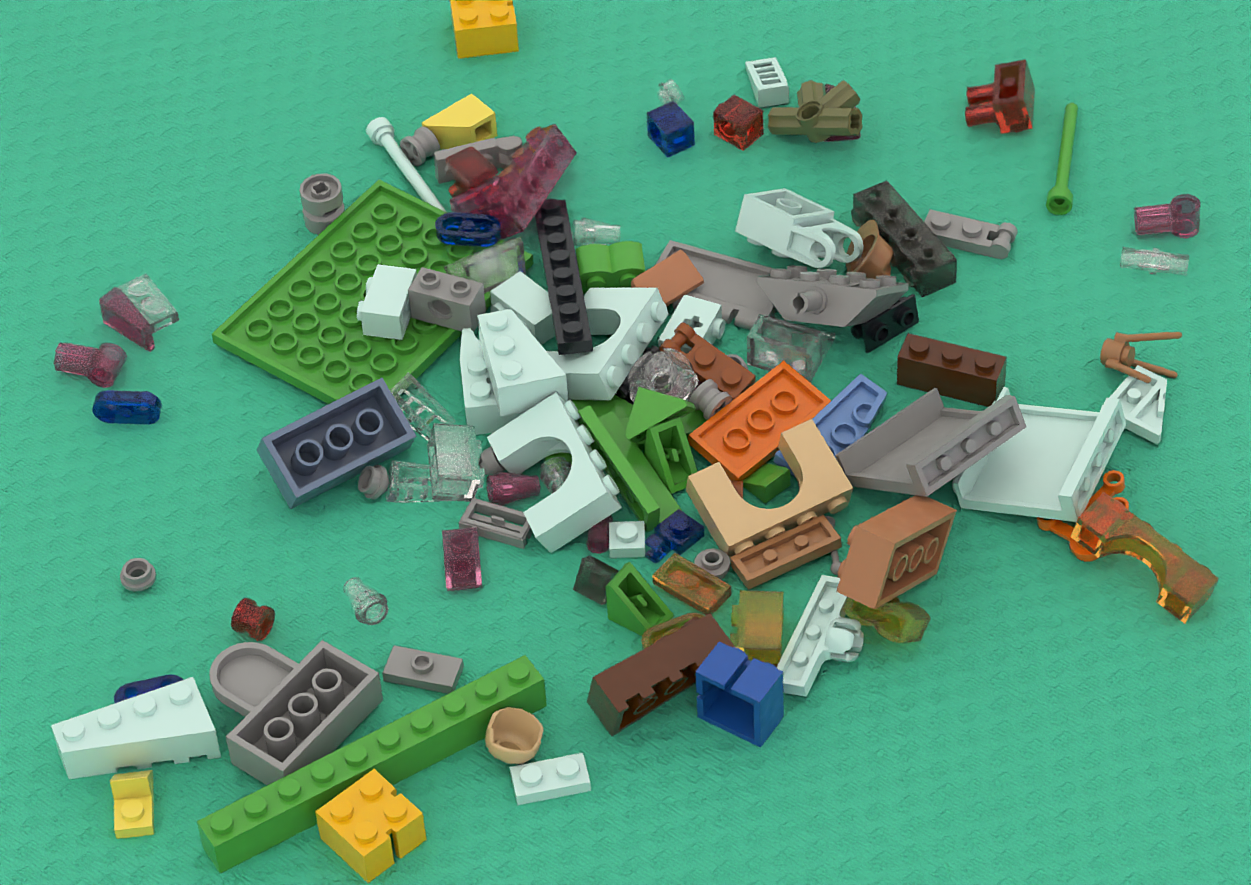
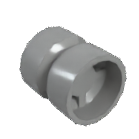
[299,174,345,235]

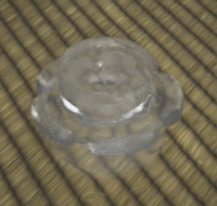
[656,79,685,109]

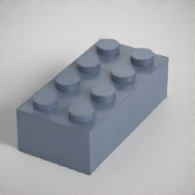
[257,378,417,509]

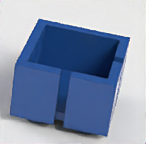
[695,642,784,748]

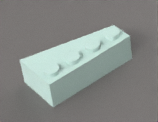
[51,677,221,779]

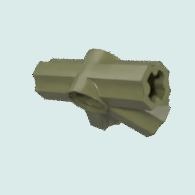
[768,80,863,143]

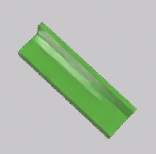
[577,405,682,532]

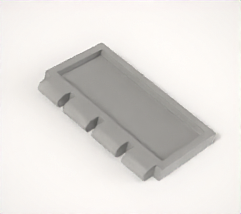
[655,240,777,332]

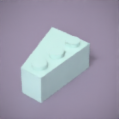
[477,309,568,416]

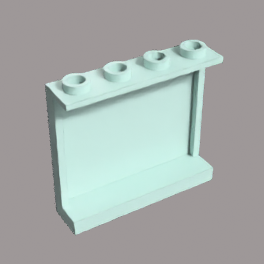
[952,387,1126,522]

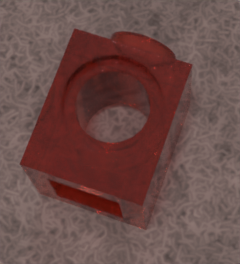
[713,95,764,151]

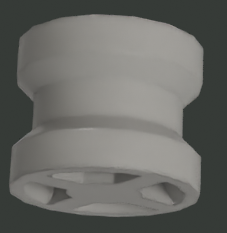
[400,126,440,166]
[689,379,732,420]

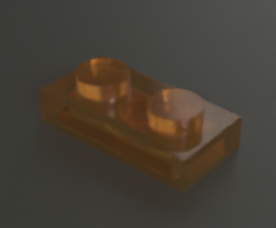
[652,553,732,615]

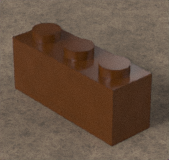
[897,333,1007,407]

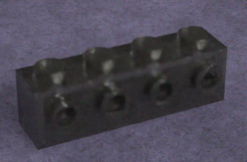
[851,180,957,297]

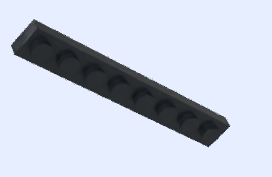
[533,199,593,355]

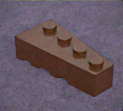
[587,613,735,737]

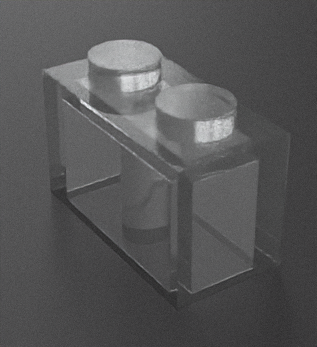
[427,423,485,502]

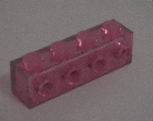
[478,124,577,239]

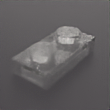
[117,273,179,334]

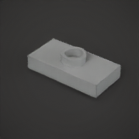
[382,645,464,694]

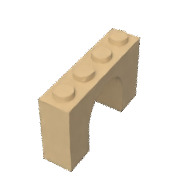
[686,419,853,558]

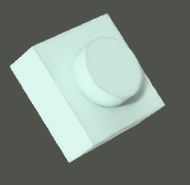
[609,521,645,558]

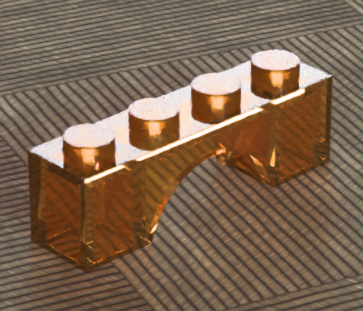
[1071,492,1219,624]

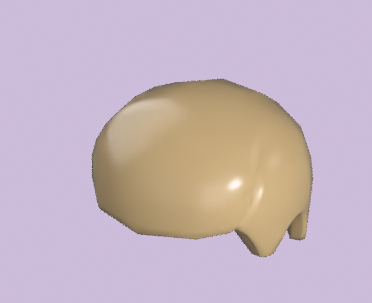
[485,707,543,764]

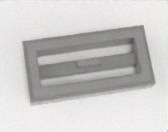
[459,498,532,549]

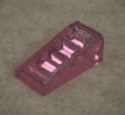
[99,287,155,352]

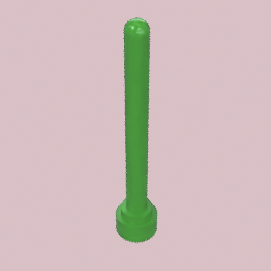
[1046,103,1078,215]

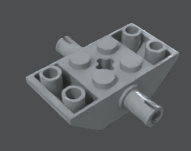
[757,266,909,327]

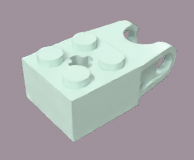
[735,188,864,268]
[460,328,524,436]

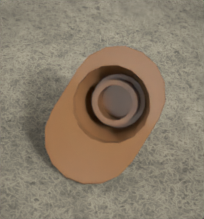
[846,220,893,279]

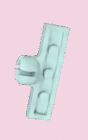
[777,575,864,697]

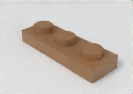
[730,514,842,590]

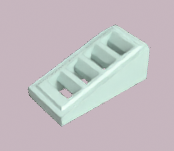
[745,57,789,108]

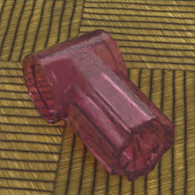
[1134,194,1200,238]
[54,342,127,388]

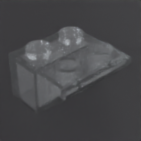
[747,314,835,383]

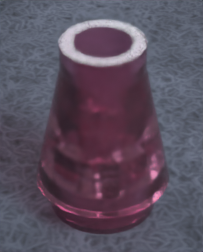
[487,471,540,506]

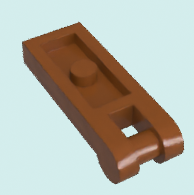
[659,322,756,401]

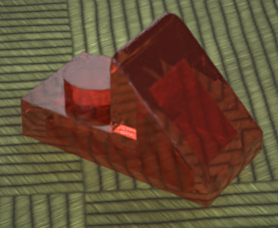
[445,146,498,200]

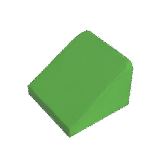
[743,463,791,504]

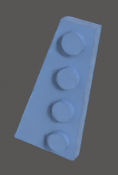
[774,374,887,478]

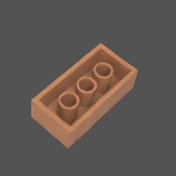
[836,495,957,610]

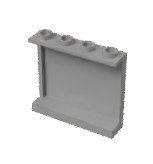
[835,388,1027,497]

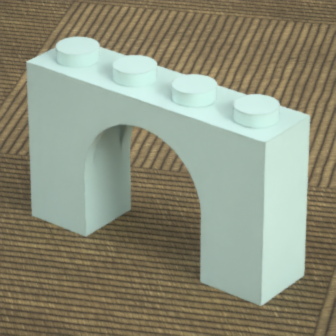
[547,288,669,400]
[487,392,622,553]

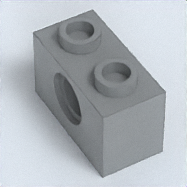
[408,267,486,332]

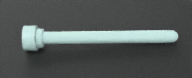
[366,117,446,212]

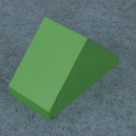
[625,387,696,443]
[644,416,698,494]
[606,562,674,640]

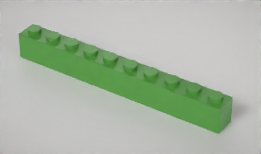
[197,655,547,874]

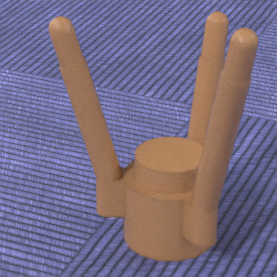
[1100,332,1182,383]

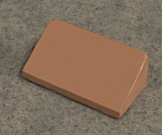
[631,250,704,306]

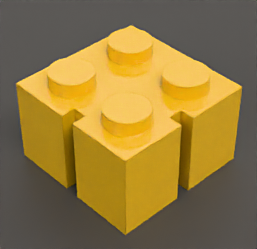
[450,0,519,59]
[315,769,427,883]

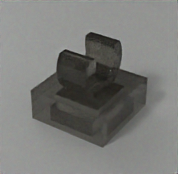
[573,555,619,605]

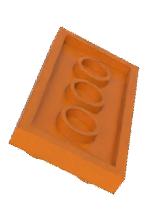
[688,361,831,481]

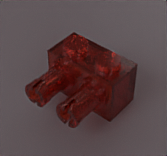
[965,59,1035,134]

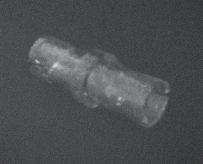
[1120,246,1189,276]

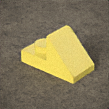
[110,770,154,839]

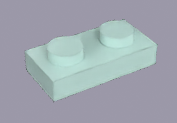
[510,753,591,805]

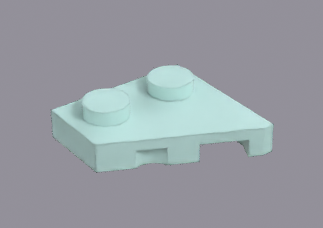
[1101,365,1167,445]

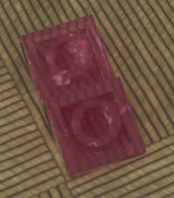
[442,527,482,591]

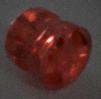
[231,598,275,641]

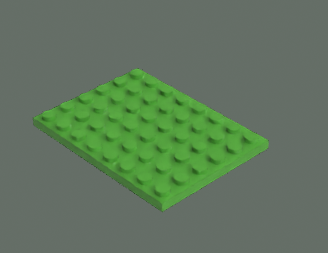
[212,179,533,404]

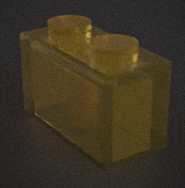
[730,590,784,667]

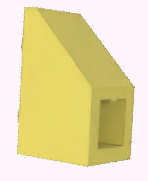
[422,93,497,149]

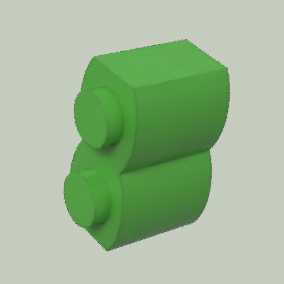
[576,241,645,294]

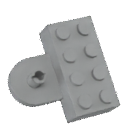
[210,640,383,785]

